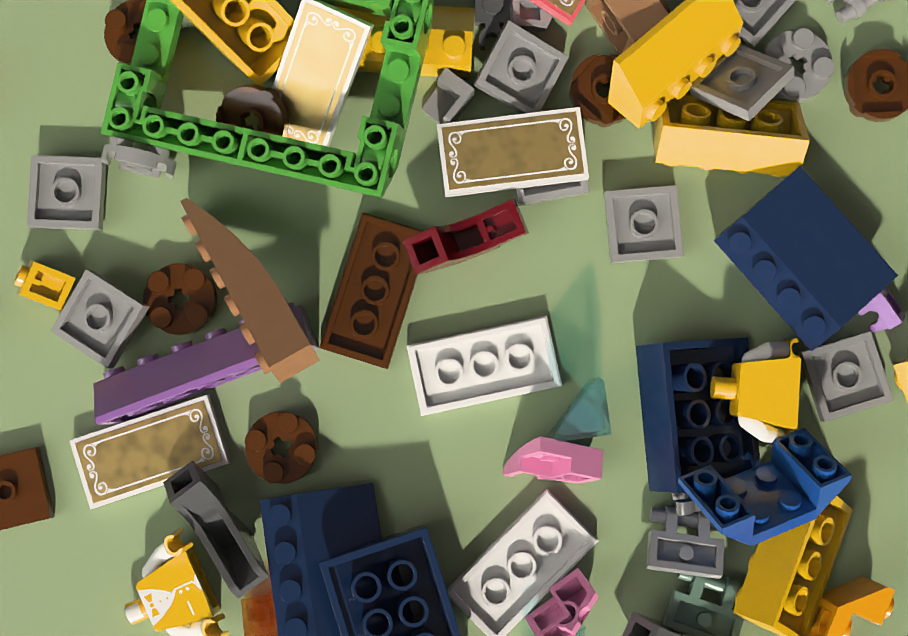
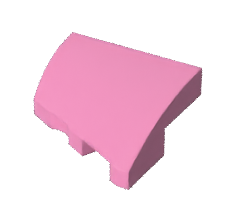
[503,436,603,484]
[524,568,599,636]

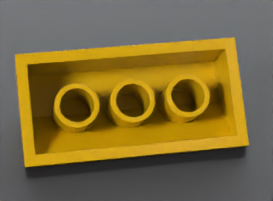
[169,0,295,86]
[608,0,743,129]
[334,6,475,79]
[653,91,810,177]
[733,496,853,636]

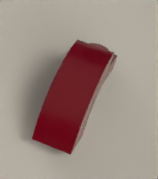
[403,199,529,274]

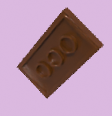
[319,212,422,369]

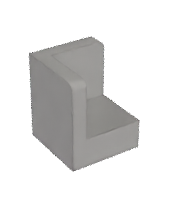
[422,68,475,124]

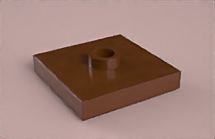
[0,447,54,530]

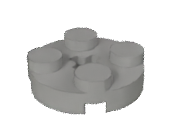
[763,28,835,102]
[101,137,177,179]

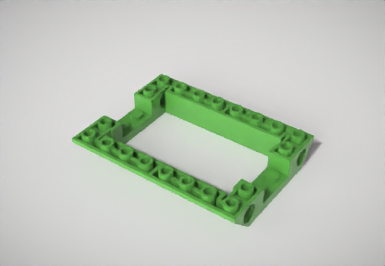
[100,0,434,198]

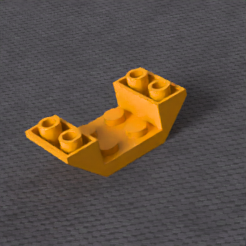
[808,576,895,636]

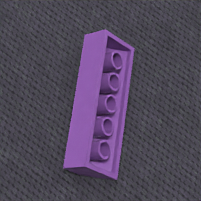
[93,302,319,425]

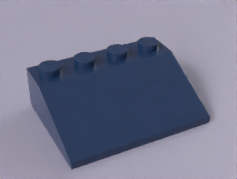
[714,166,898,351]
[636,337,761,492]
[260,483,382,636]
[319,525,461,636]

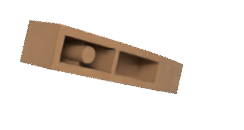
[180,198,320,383]

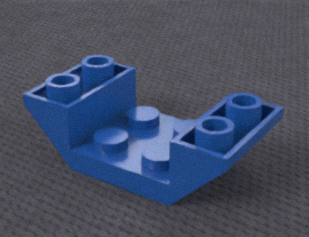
[678,428,852,546]

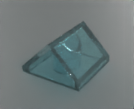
[547,377,612,442]

